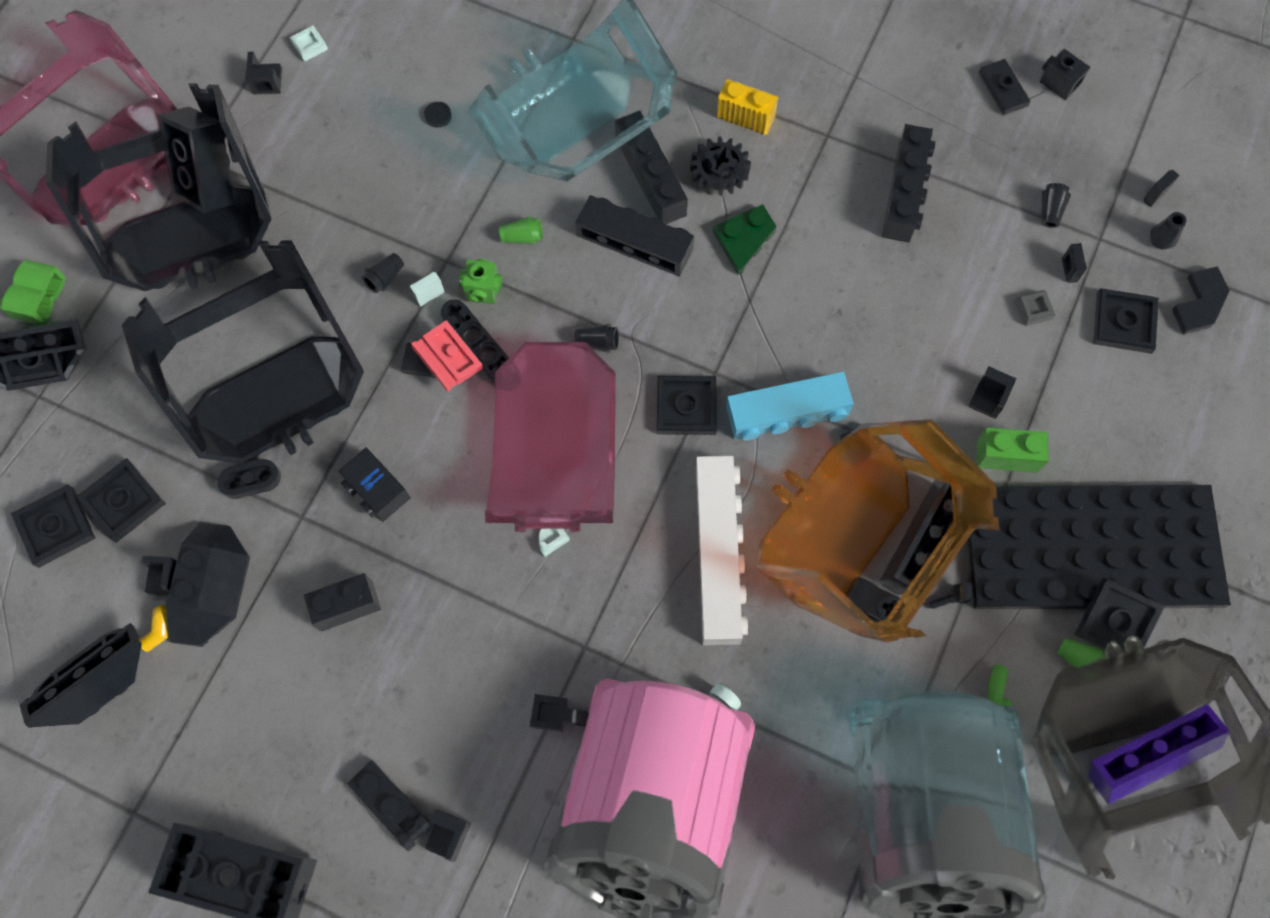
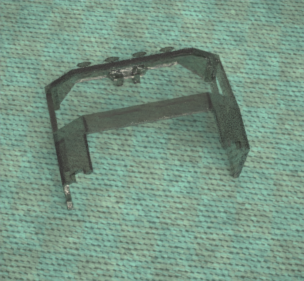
[1032,636,1270,880]

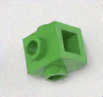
[459,259,503,304]

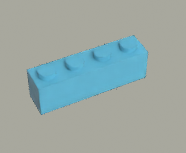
[726,372,854,441]

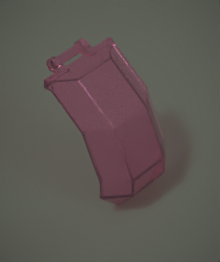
[485,342,616,532]

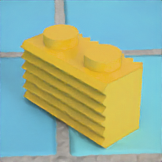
[717,79,779,135]

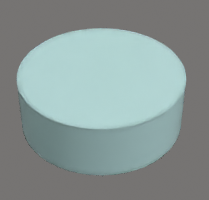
[709,684,741,710]

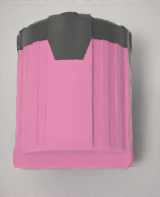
[544,678,755,918]

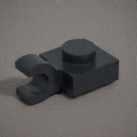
[529,694,589,733]

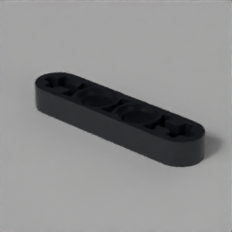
[441,299,520,391]

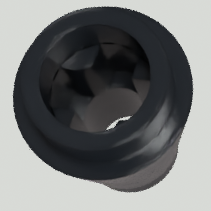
[1042,183,1071,228]
[1150,212,1187,250]
[361,253,404,293]
[574,324,619,353]

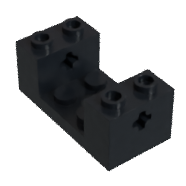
[148,823,317,918]

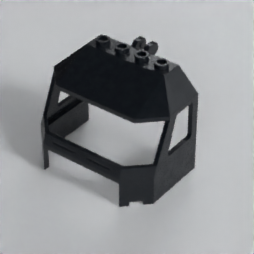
[46,83,272,292]
[121,240,364,464]

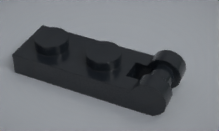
[347,760,433,852]

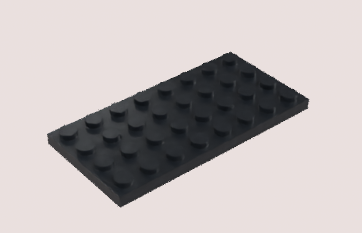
[965,485,1231,609]

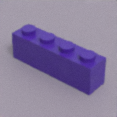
[1088,704,1230,805]

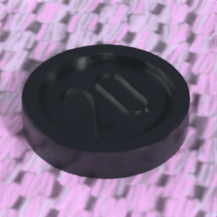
[424,102,452,128]

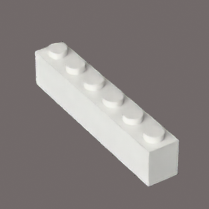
[696,456,748,645]

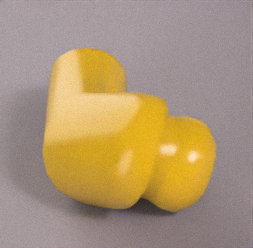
[140,605,169,652]

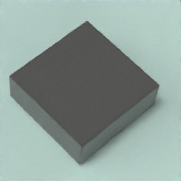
[1015,290,1056,326]

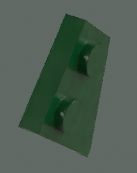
[713,204,776,275]

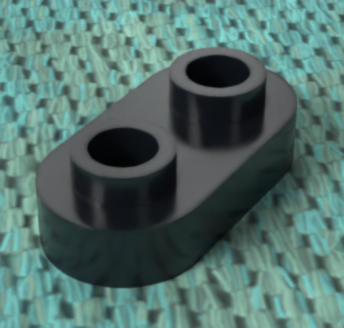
[217,459,281,499]

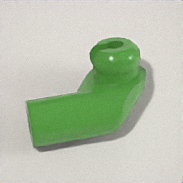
[988,665,1012,716]

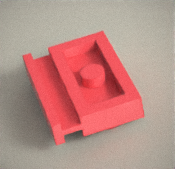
[411,320,482,392]

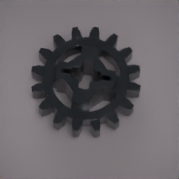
[690,136,751,196]

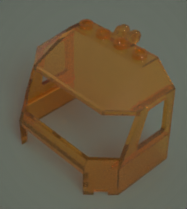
[756,419,999,642]

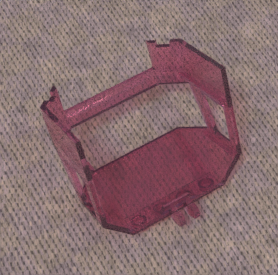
[0,10,177,225]

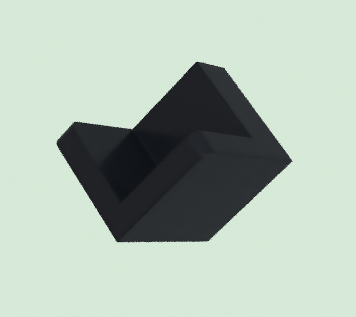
[245,52,282,94]
[969,366,1017,419]
[140,556,177,596]
[425,809,471,862]

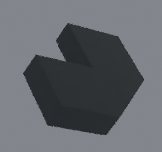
[1172,266,1230,335]

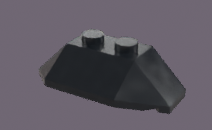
[0,319,86,391]
[166,522,250,647]
[19,623,142,728]

